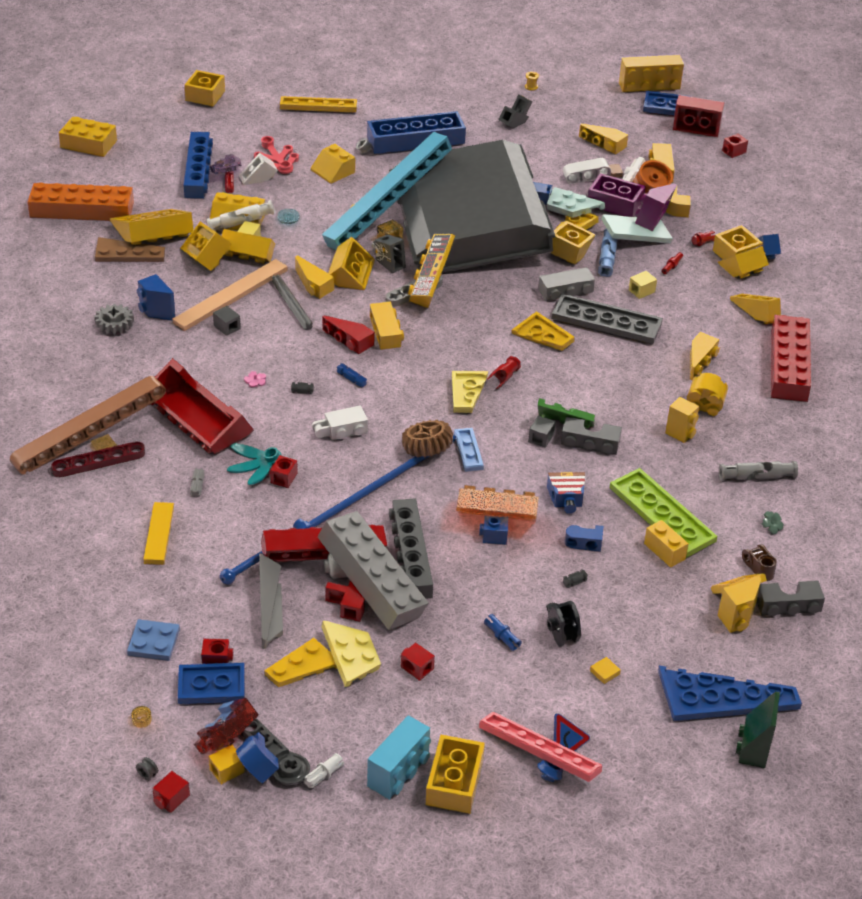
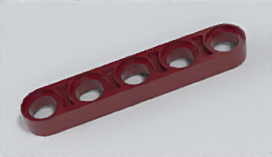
[51,441,145,478]

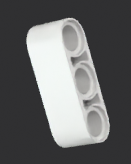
[563,158,611,184]

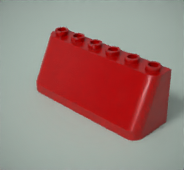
[150,358,254,454]

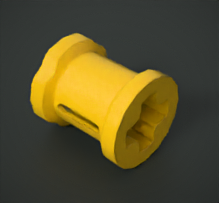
[525,71,539,91]

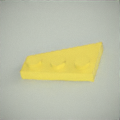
[452,371,488,413]

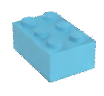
[367,715,431,800]

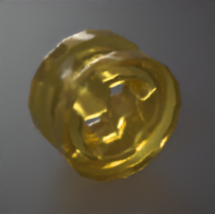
[131,706,152,728]

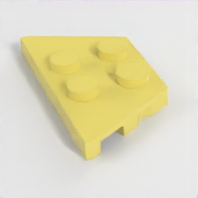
[321,621,381,687]

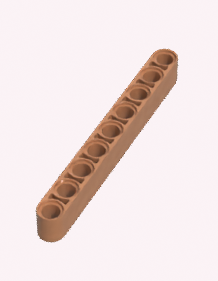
[9,376,166,475]

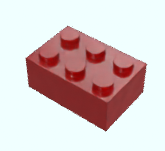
[672,95,725,137]

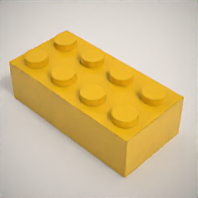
[619,55,684,92]

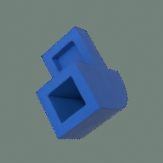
[236,732,279,784]

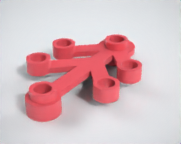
[254,136,299,174]

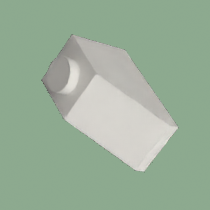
[239,153,278,185]

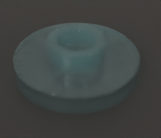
[278,209,300,224]

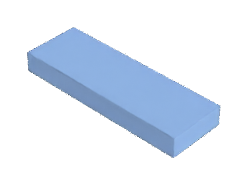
[454,428,484,472]

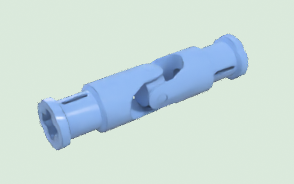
[598,228,617,277]

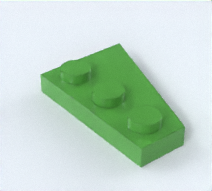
[538,398,595,428]

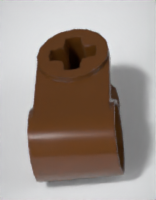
[742,544,777,581]

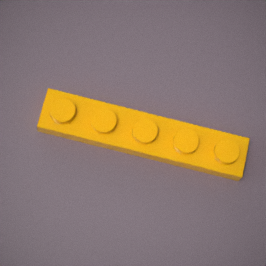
[280,96,357,113]

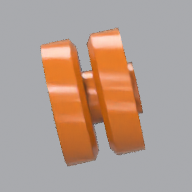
[633,160,673,194]

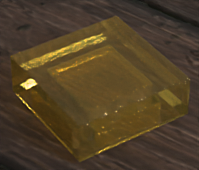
[91,434,117,450]

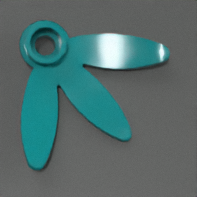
[227,443,282,485]

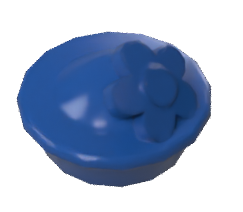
[537,760,563,782]

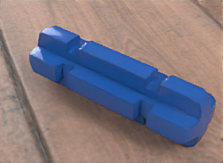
[337,363,367,387]

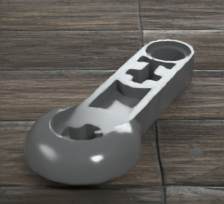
[240,717,310,786]

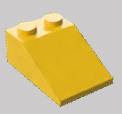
[180,221,231,271]

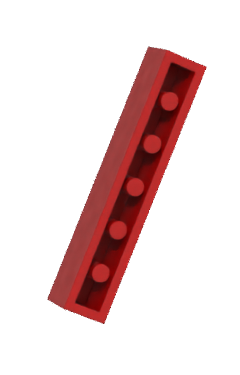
[261,525,387,562]

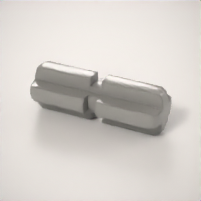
[190,468,204,497]

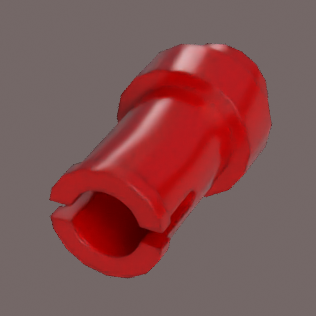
[691,230,715,246]

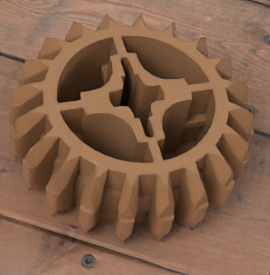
[402,420,453,458]

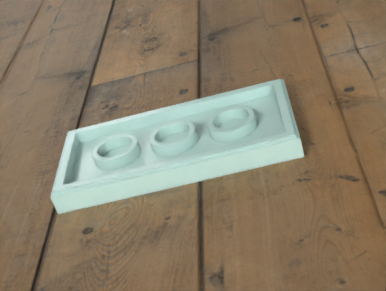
[601,214,673,243]

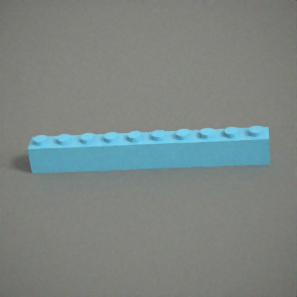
[322,132,452,250]

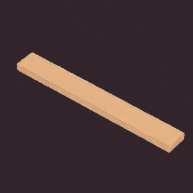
[173,259,288,331]

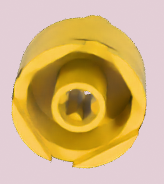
[687,373,728,416]

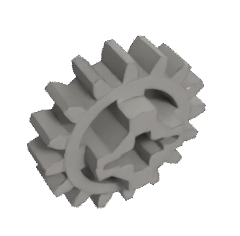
[94,304,134,334]

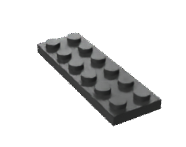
[552,293,663,344]

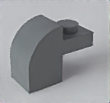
[498,94,533,128]

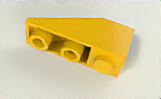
[579,123,628,154]
[690,332,720,380]

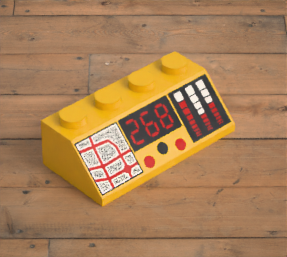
[408,234,455,308]

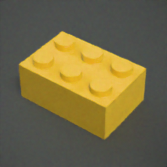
[58,116,117,157]
[425,734,485,814]

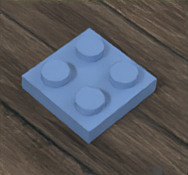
[127,619,180,661]

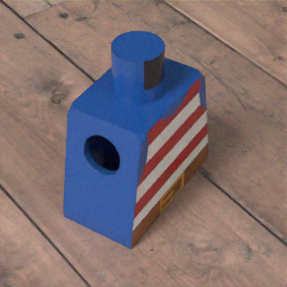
[547,472,585,513]

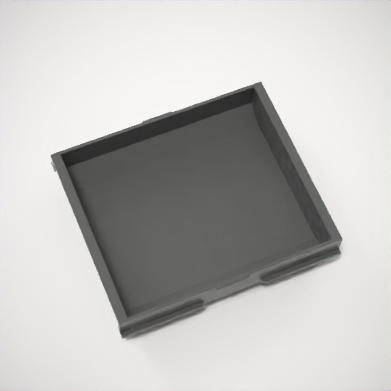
[389,140,555,273]

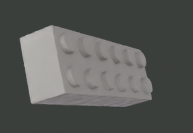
[318,511,429,630]

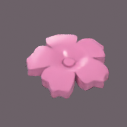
[244,371,266,387]

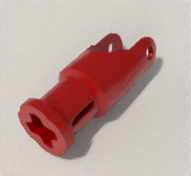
[487,356,521,389]

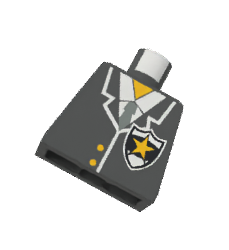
[372,235,406,274]

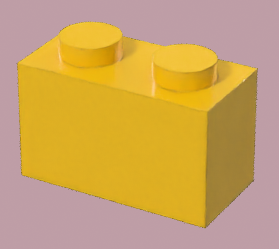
[665,397,699,443]
[644,520,689,568]

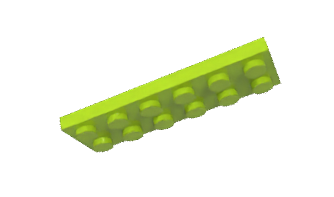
[609,468,718,558]

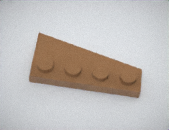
[95,237,165,262]

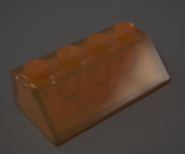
[456,485,539,521]

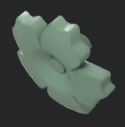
[761,511,784,534]

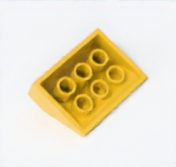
[110,209,194,245]

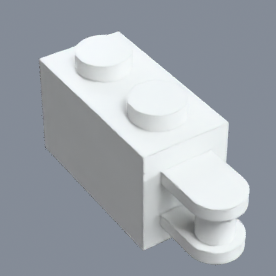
[312,405,368,441]

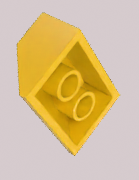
[210,192,265,231]
[328,237,375,290]

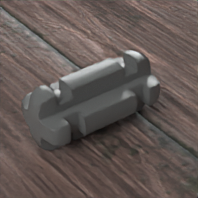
[291,382,314,394]
[563,569,588,588]

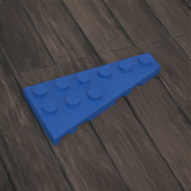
[658,665,802,721]

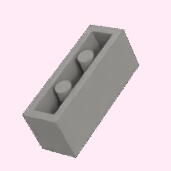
[538,267,595,301]

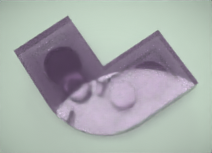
[210,154,242,175]

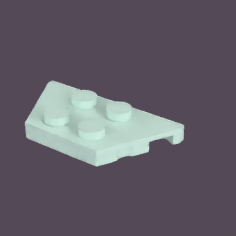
[547,187,605,218]

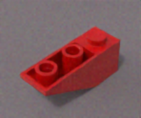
[322,315,375,354]

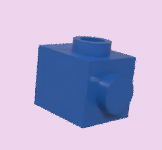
[758,234,781,260]
[479,516,508,545]

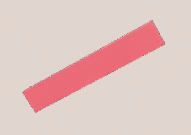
[479,712,603,782]

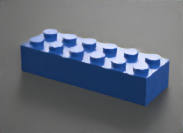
[367,111,466,154]

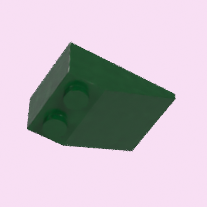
[735,691,780,768]

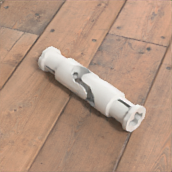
[207,200,275,230]

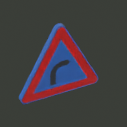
[554,713,590,751]

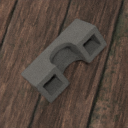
[561,416,622,455]
[757,581,825,616]

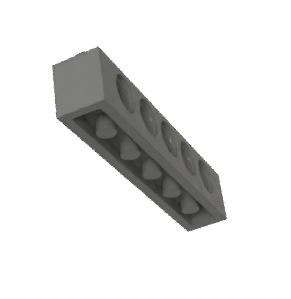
[389,498,433,599]

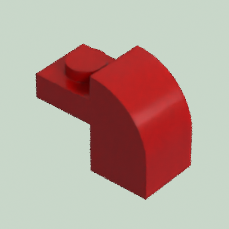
[325,581,365,622]

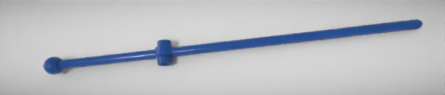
[219,434,456,584]

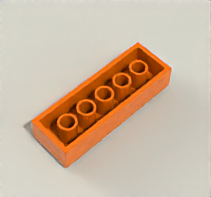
[28,182,134,221]

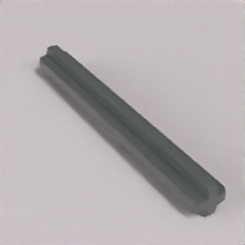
[272,274,313,330]

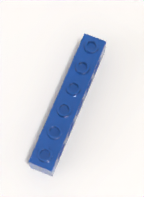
[183,132,213,199]

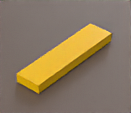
[143,502,174,565]

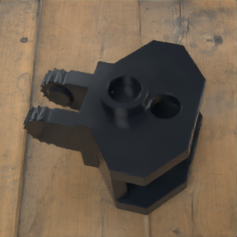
[546,601,582,647]

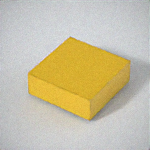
[590,657,621,684]

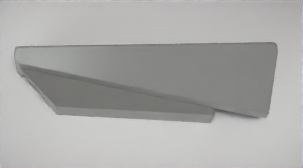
[259,553,283,649]

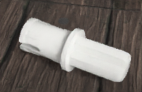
[304,753,344,788]

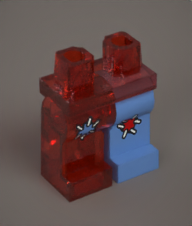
[194,698,259,754]

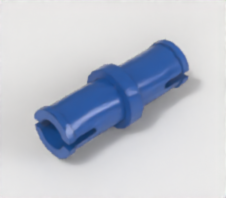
[484,614,522,651]

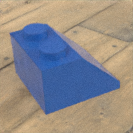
[137,274,176,321]

